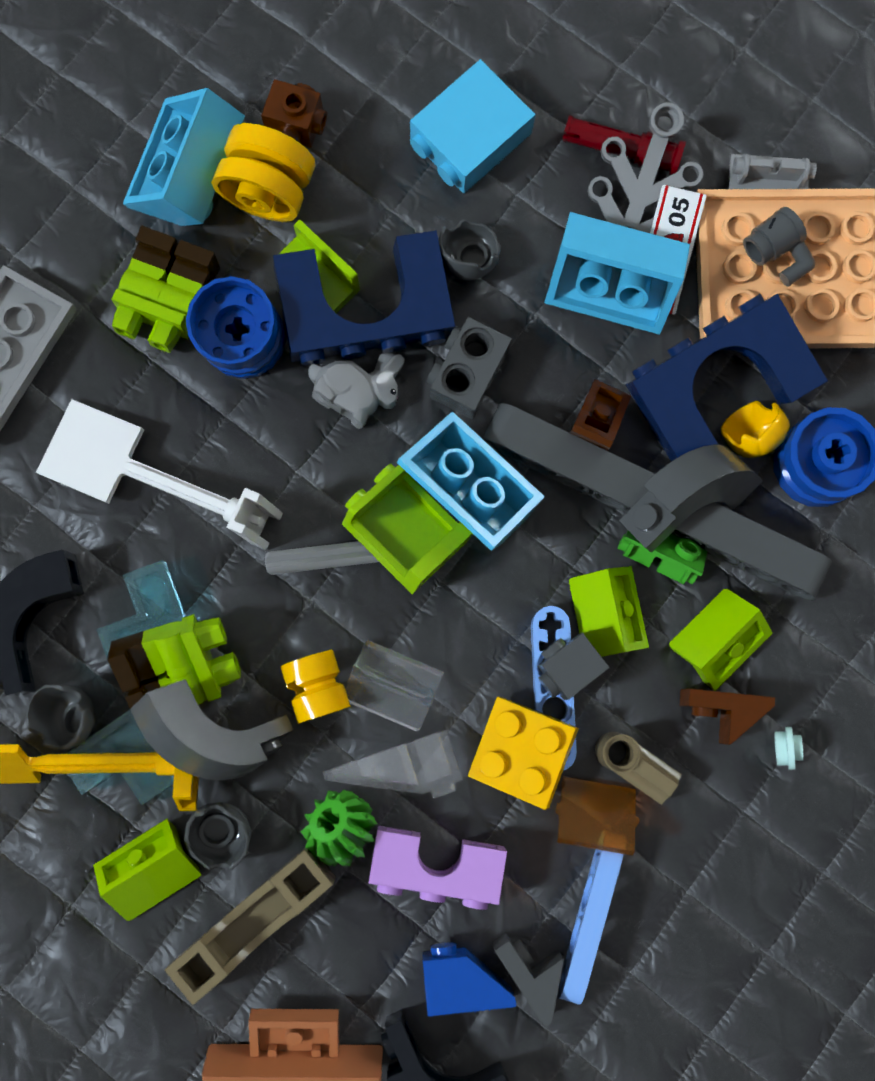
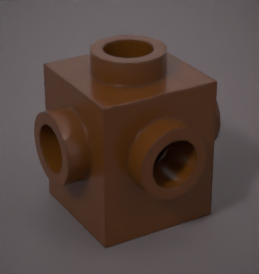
[261,79,327,148]

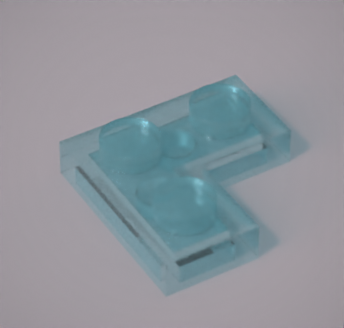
[96,560,186,669]
[66,710,174,805]

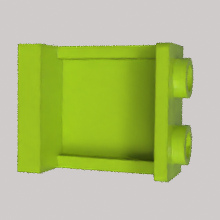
[342,463,473,595]

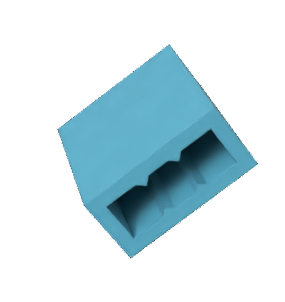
[410,59,536,194]

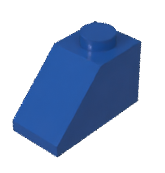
[422,942,516,1016]

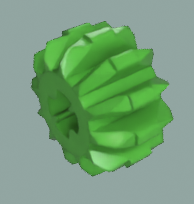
[301,789,378,866]

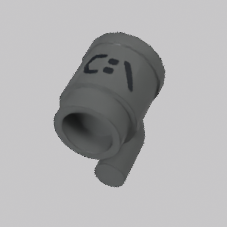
[743,207,816,287]

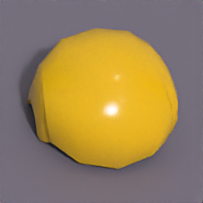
[720,401,790,458]

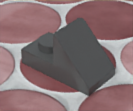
[492,933,564,1028]

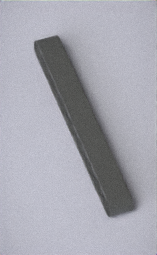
[482,403,832,601]

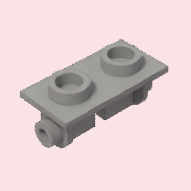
[729,154,817,189]

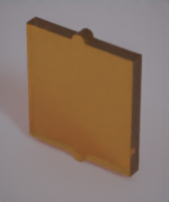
[555,777,640,856]

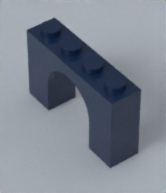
[273,231,455,366]
[626,294,828,462]

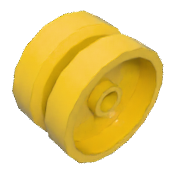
[211,123,316,222]

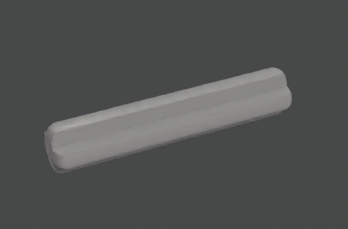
[265,541,379,575]

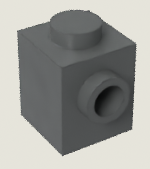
[537,633,610,700]

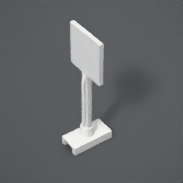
[36,399,283,550]

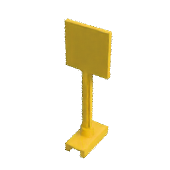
[0,744,199,811]

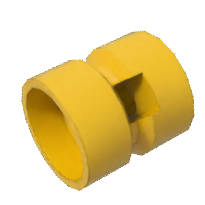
[280,650,351,724]

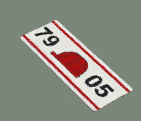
[650,185,706,315]

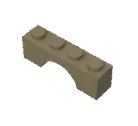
[165,847,336,1006]

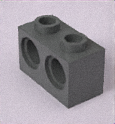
[426,317,512,420]

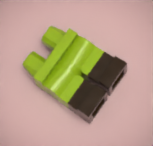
[111,225,221,353]
[107,614,241,709]

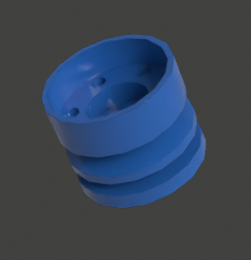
[186,276,286,379]

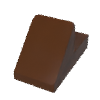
[570,379,632,451]
[680,689,775,745]

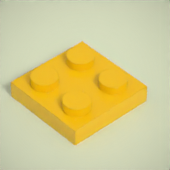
[468,696,579,810]

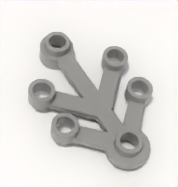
[588,102,703,233]

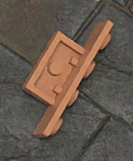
[202,1009,383,1081]

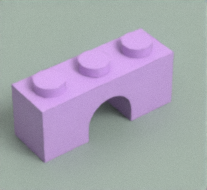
[368,826,507,910]

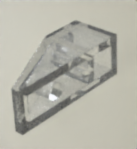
[323,729,463,798]

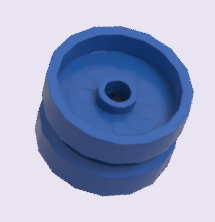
[773,407,875,507]

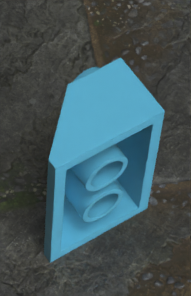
[123,88,245,226]
[544,212,690,335]
[397,411,545,551]

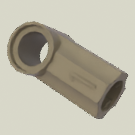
[595,732,682,805]

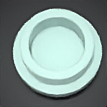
[774,727,803,770]

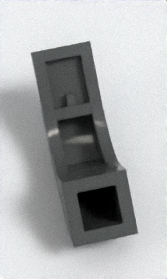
[619,445,763,553]
[130,679,294,780]

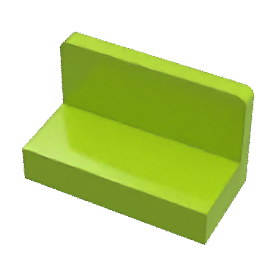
[279,219,360,314]
[569,566,649,657]
[669,588,773,691]
[93,818,201,921]

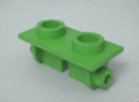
[617,529,707,585]

